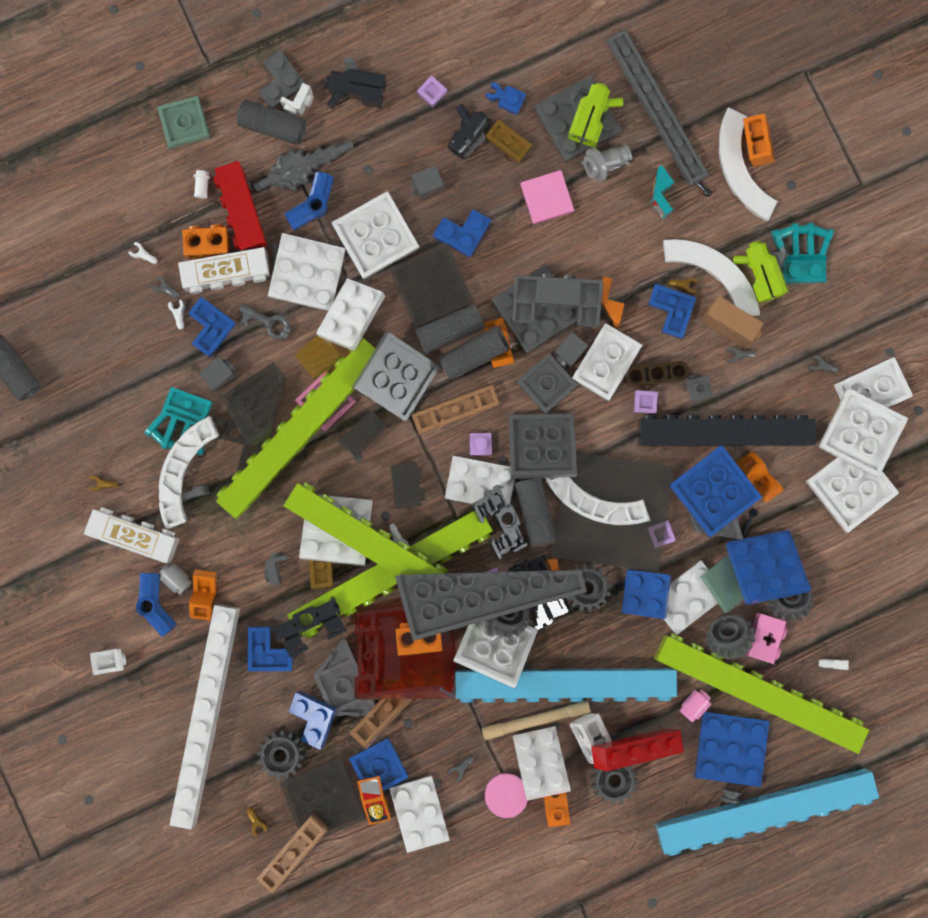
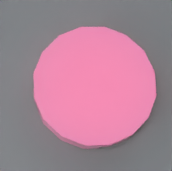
[485,773,528,818]

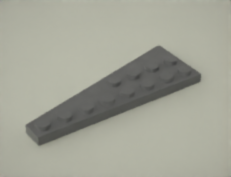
[395,570,587,641]

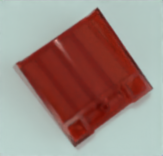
[354,606,456,700]

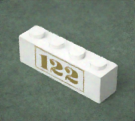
[178,247,271,294]
[84,507,180,563]

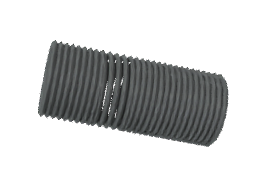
[236,99,306,145]
[415,304,485,354]
[440,326,509,380]
[0,335,41,401]
[514,478,557,547]

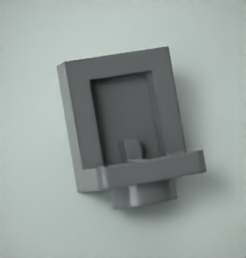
[683,374,713,402]
[264,552,290,586]

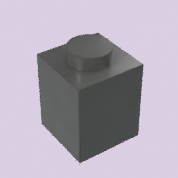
[410,165,444,200]
[553,332,588,368]
[199,357,236,392]

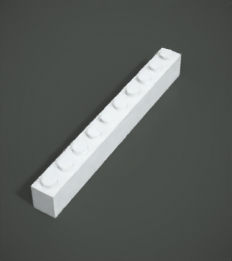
[170,604,240,829]

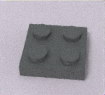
[517,353,578,414]

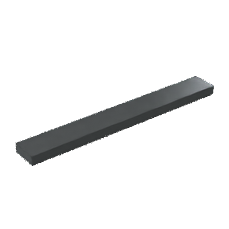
[606,29,709,187]

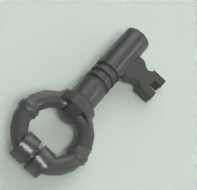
[239,304,292,340]

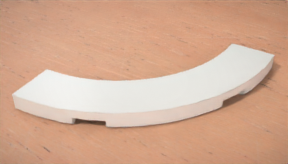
[719,107,778,222]
[663,240,760,316]
[159,416,220,530]
[545,477,650,525]

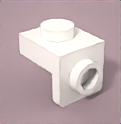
[280,83,314,116]
[90,648,126,675]

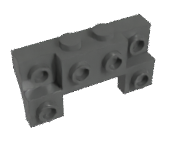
[512,274,603,328]

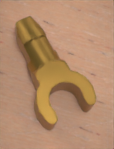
[668,278,698,294]
[88,476,119,491]
[246,806,268,837]

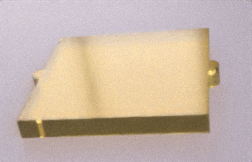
[295,335,342,380]

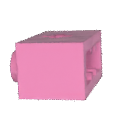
[745,612,787,664]

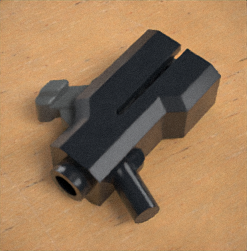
[325,57,387,109]

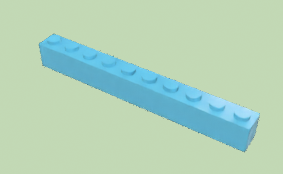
[455,668,677,703]
[655,768,879,856]

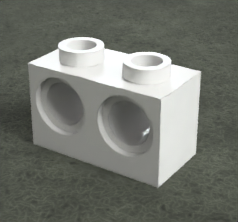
[570,713,612,764]

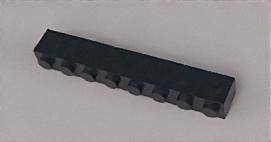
[638,415,816,447]

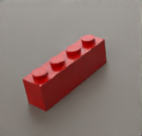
[213,161,268,251]
[591,728,684,771]

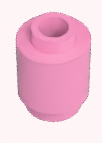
[679,690,712,723]

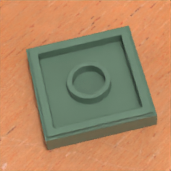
[157,96,211,149]
[700,555,744,613]

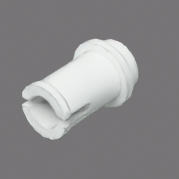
[193,170,211,199]

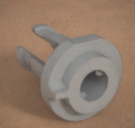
[581,144,632,183]

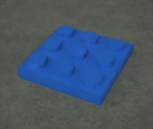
[669,445,762,537]
[726,530,811,605]
[694,711,769,787]

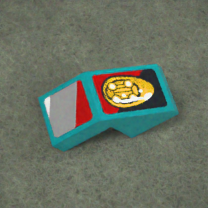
[650,165,674,219]

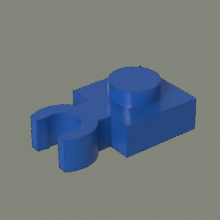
[486,83,526,115]

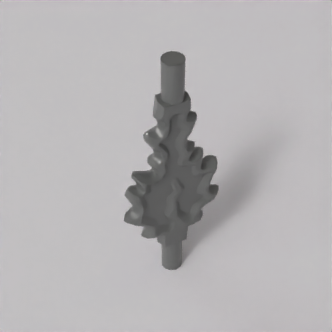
[253,140,354,192]

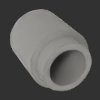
[159,563,193,595]

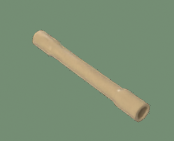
[482,700,591,740]

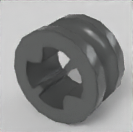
[720,788,742,804]

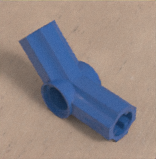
[284,172,334,231]
[136,573,177,637]

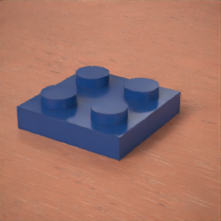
[622,570,671,619]
[349,737,409,791]

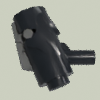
[447,104,490,159]

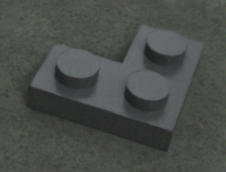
[258,50,306,109]

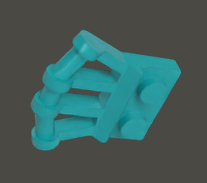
[771,223,834,284]
[144,387,213,455]

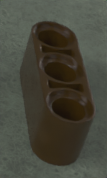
[624,361,689,388]

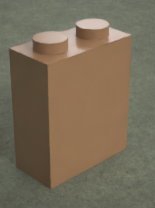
[700,295,764,348]

